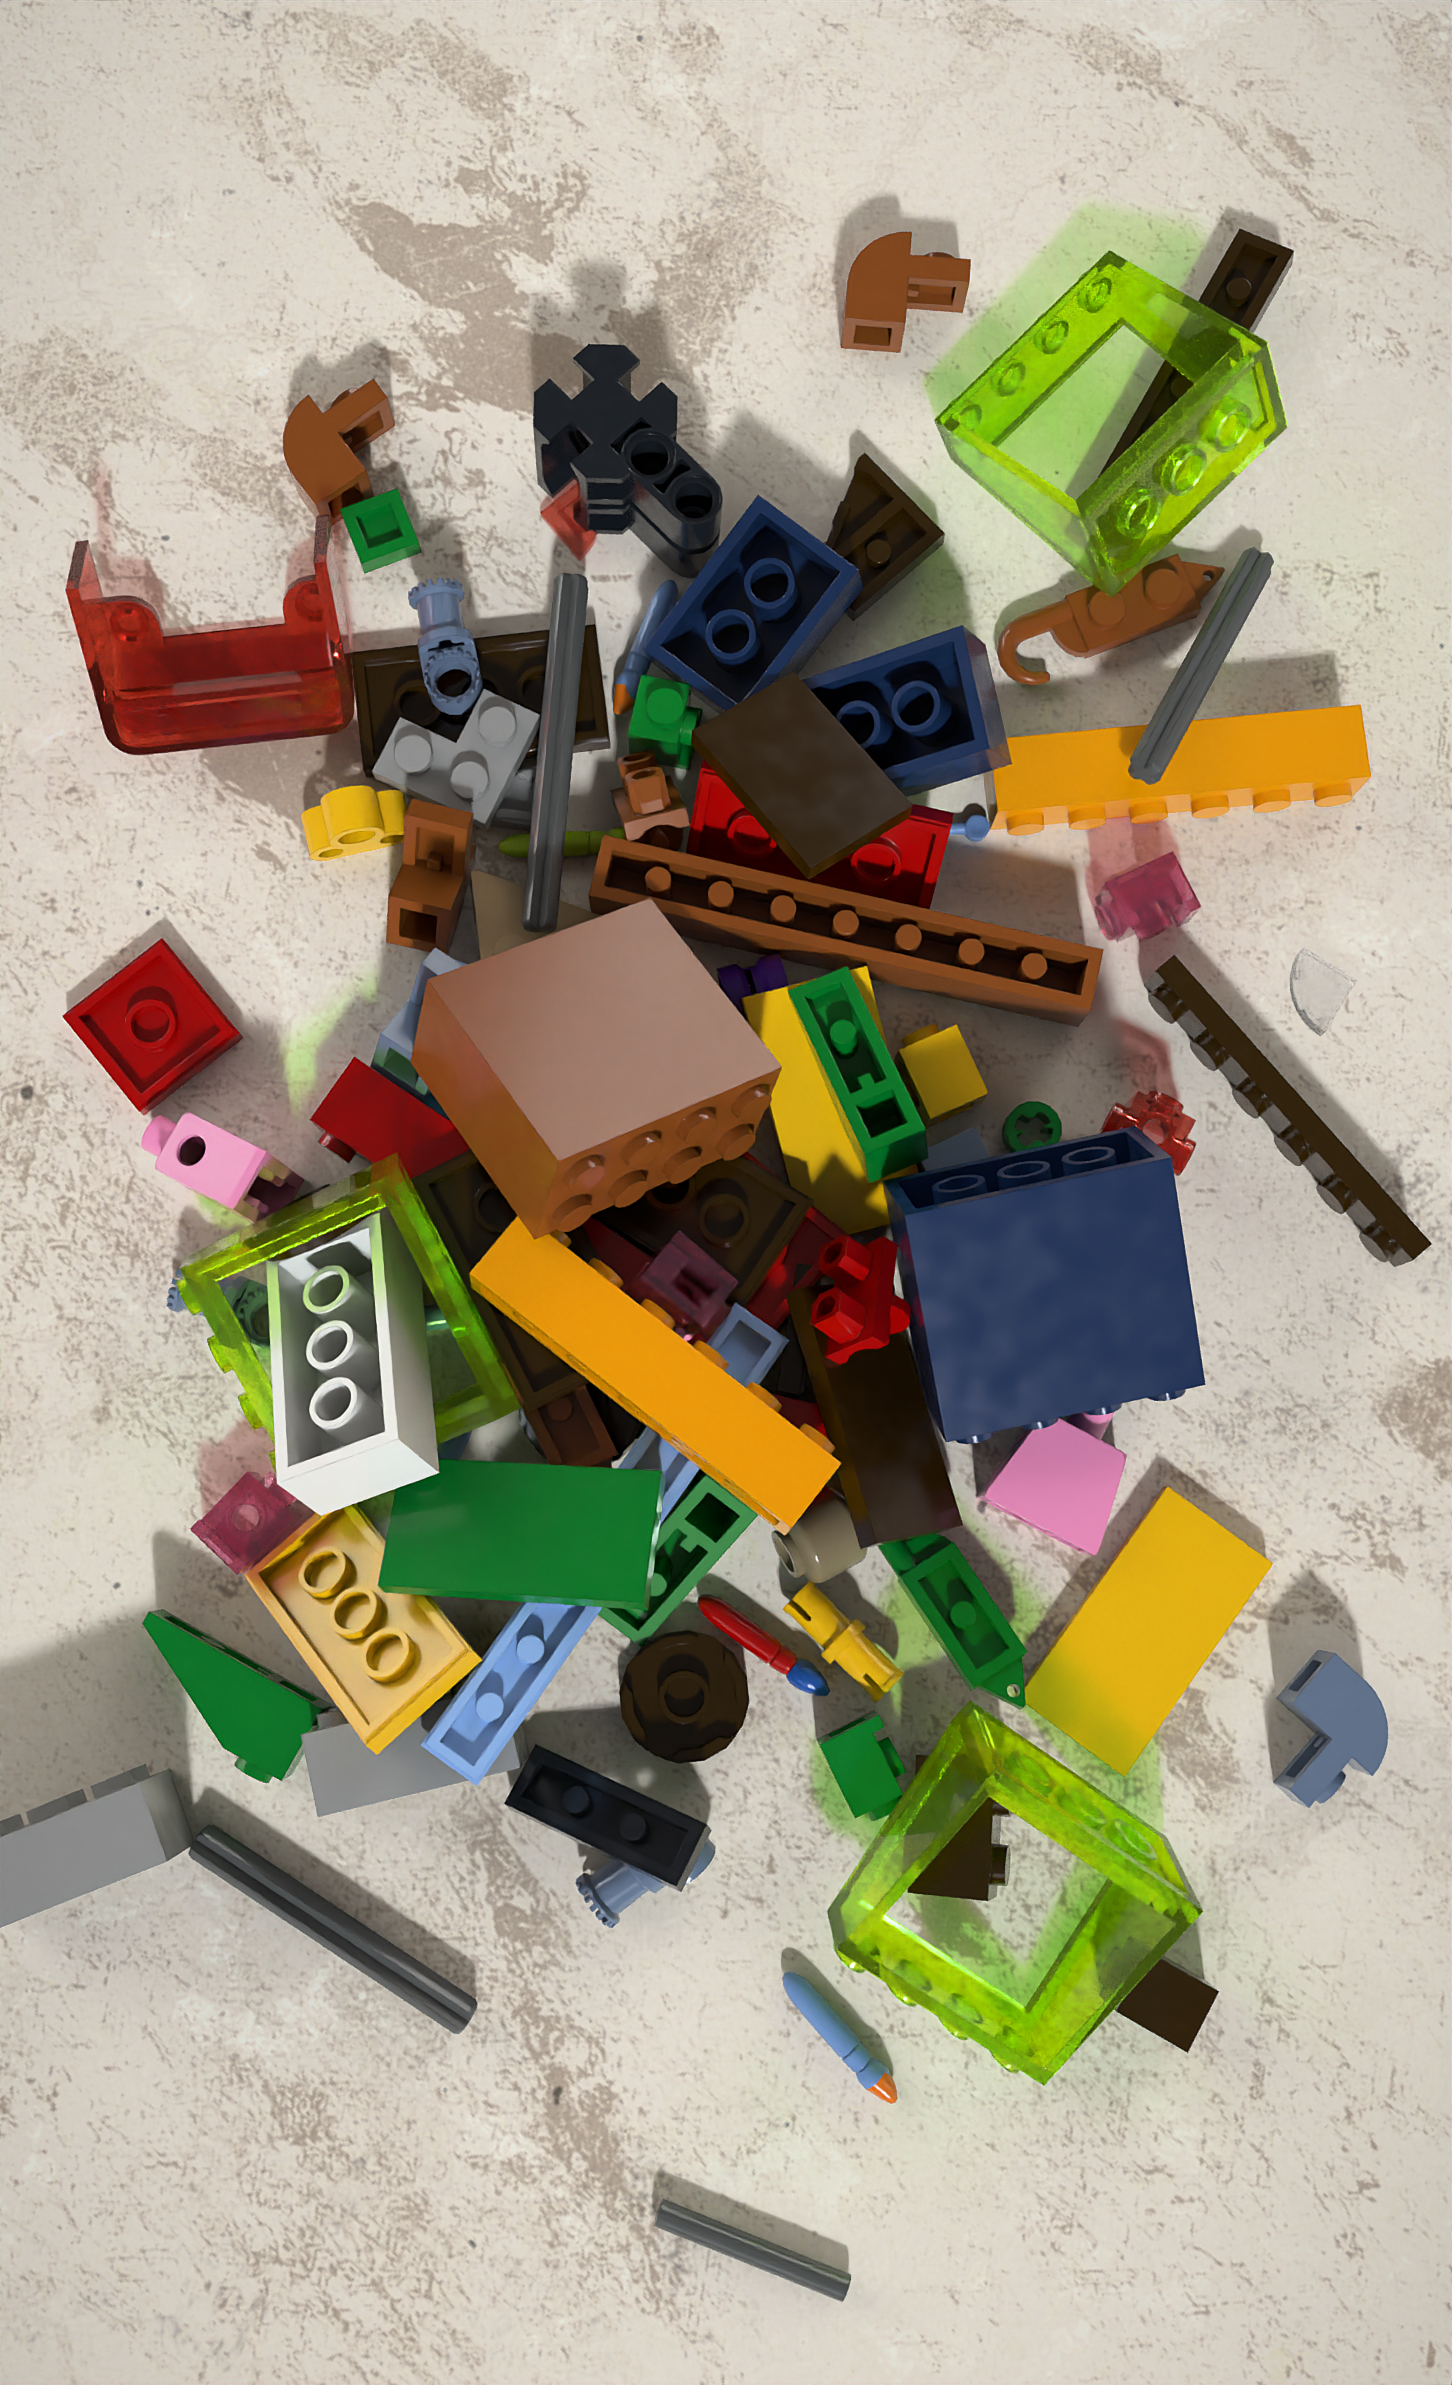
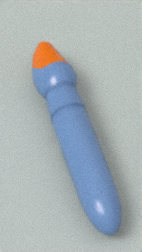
[613,580,678,715]
[782,1972,898,2104]

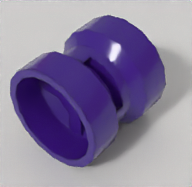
[716,953,789,1021]

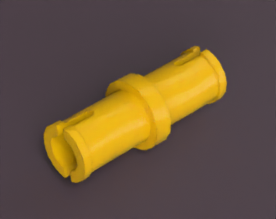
[782,1581,905,1703]

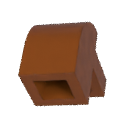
[841,232,971,353]
[283,379,395,530]
[386,799,476,955]

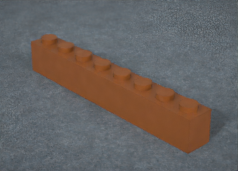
[588,835,1104,1027]

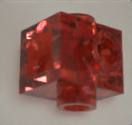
[1099,1091,1196,1176]

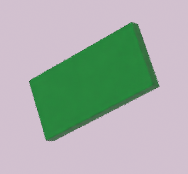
[378,1459,666,1610]

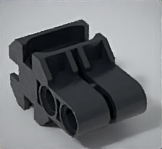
[533,344,723,578]

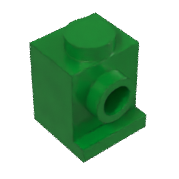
[628,674,703,771]
[816,1710,906,1821]

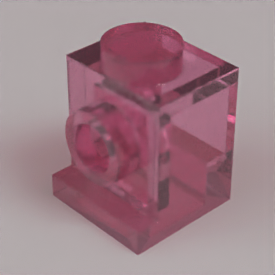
[1094,851,1202,943]
[623,1230,739,1341]
[190,1471,303,1575]

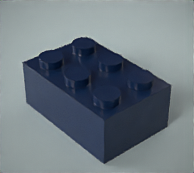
[643,495,863,714]
[802,625,1012,797]

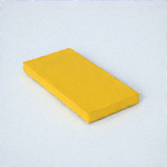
[741,966,918,1235]
[1015,1486,1273,1777]
[244,1503,482,1755]

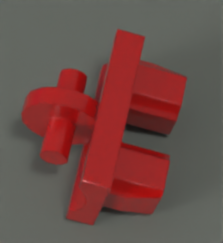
[810,1235,911,1365]

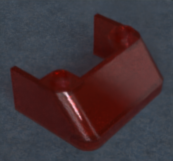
[65,514,355,755]

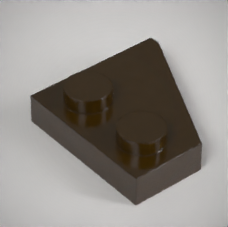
[824,453,945,622]

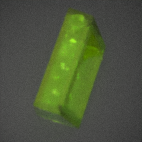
[934,250,1288,598]
[176,1153,521,1472]
[827,1700,1204,2086]

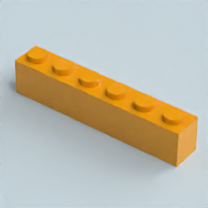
[983,705,1371,836]
[469,1216,841,1536]

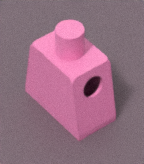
[141,1112,305,1232]
[977,1412,1127,1556]

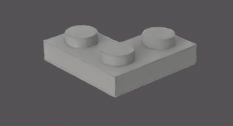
[372,689,541,831]

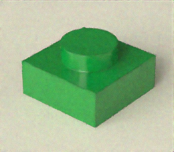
[340,488,422,574]

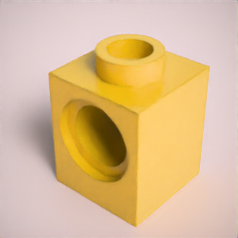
[893,1024,989,1129]

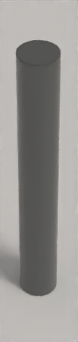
[653,2199,851,2302]

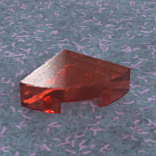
[540,482,598,561]

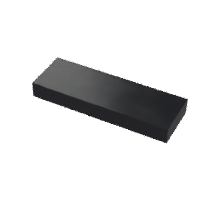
[504,1744,712,1892]

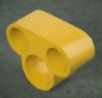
[301,785,407,861]

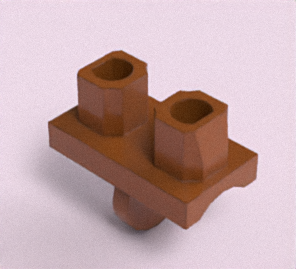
[610,750,690,851]

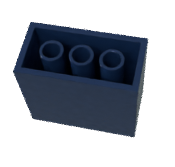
[882,1126,1205,1444]

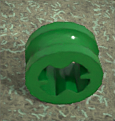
[1002,1101,1062,1153]

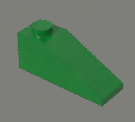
[788,966,929,1183]
[598,1469,758,1647]
[142,1609,332,1783]

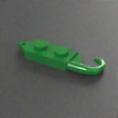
[877,1534,1028,1709]

